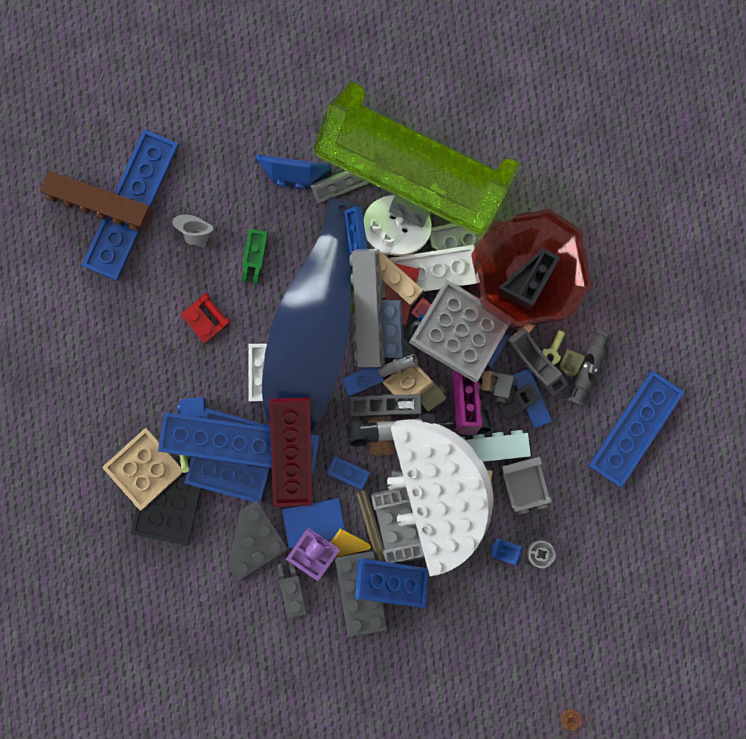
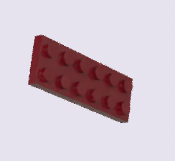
[269,398,312,507]

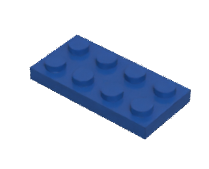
[355,558,428,608]

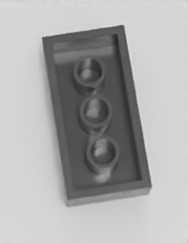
[335,550,387,637]

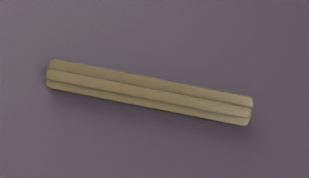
[357,490,386,562]

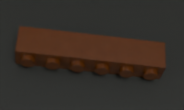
[40,171,155,232]

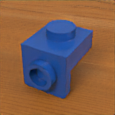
[491,538,524,566]

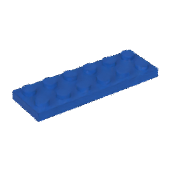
[588,371,684,488]

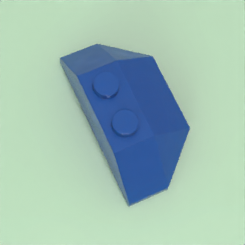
[256,154,332,190]

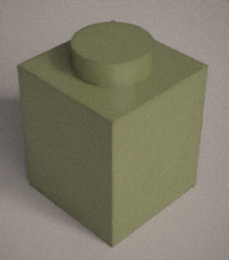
[421,383,447,413]

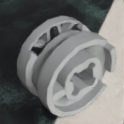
[527,540,555,568]

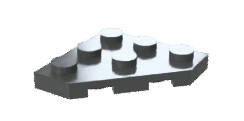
[228,500,288,581]

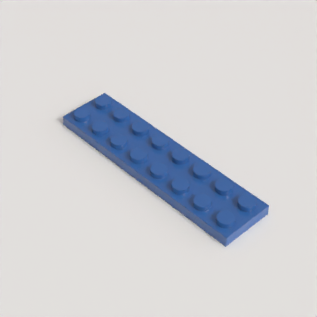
[81,129,179,281]
[158,412,319,474]

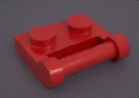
[180,293,231,344]

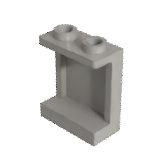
[501,457,552,515]

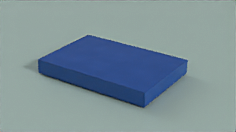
[282,498,345,548]

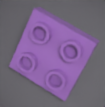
[286,527,340,581]

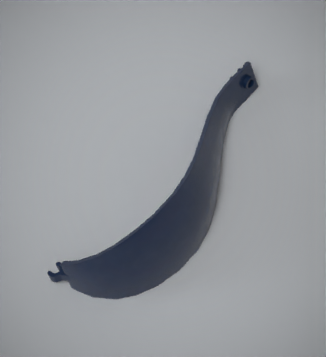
[262,198,360,431]

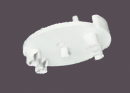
[364,195,431,257]

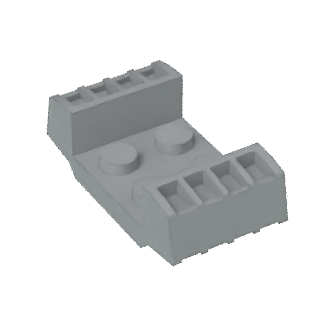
[371,487,425,564]

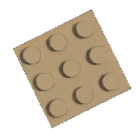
[102,428,183,511]

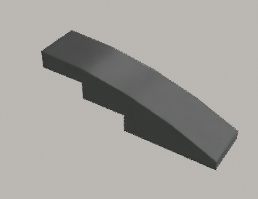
[350,394,422,417]

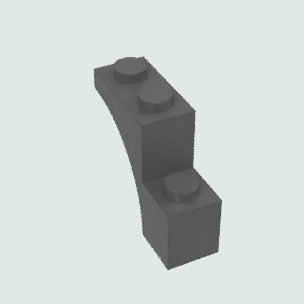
[381,161,430,228]
[508,328,568,397]

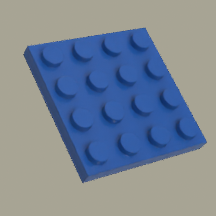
[184,408,270,504]

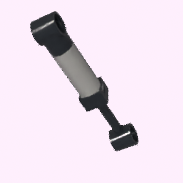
[347,409,492,447]

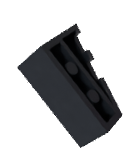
[496,248,560,312]

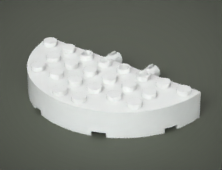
[387,420,493,576]

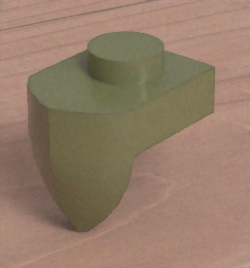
[559,348,585,377]

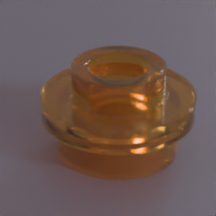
[561,710,581,730]

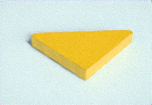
[331,528,371,557]

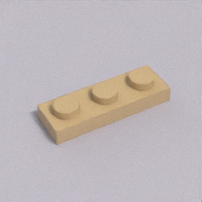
[380,252,424,305]

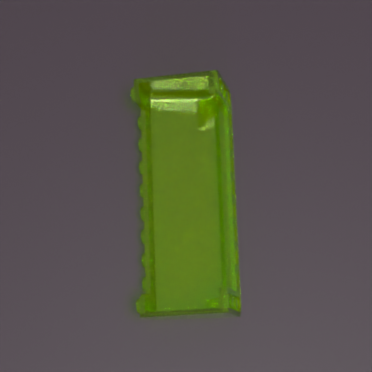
[314,80,522,235]

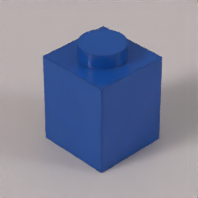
[177,397,206,418]

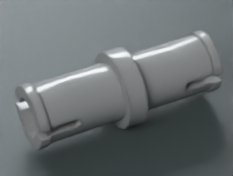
[378,354,418,377]

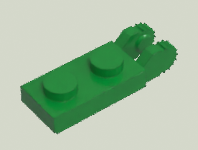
[242,229,268,284]

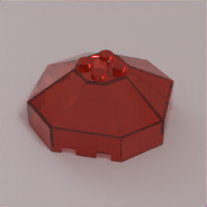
[471,208,593,329]

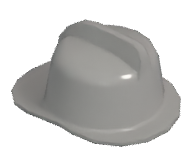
[172,214,214,248]

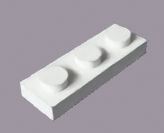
[249,344,267,402]

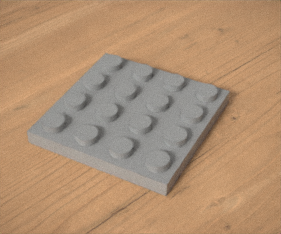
[409,279,512,383]

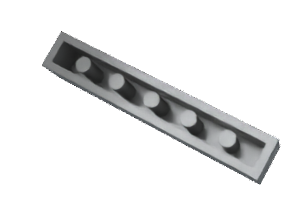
[350,249,385,367]

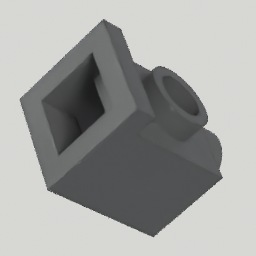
[492,373,517,404]

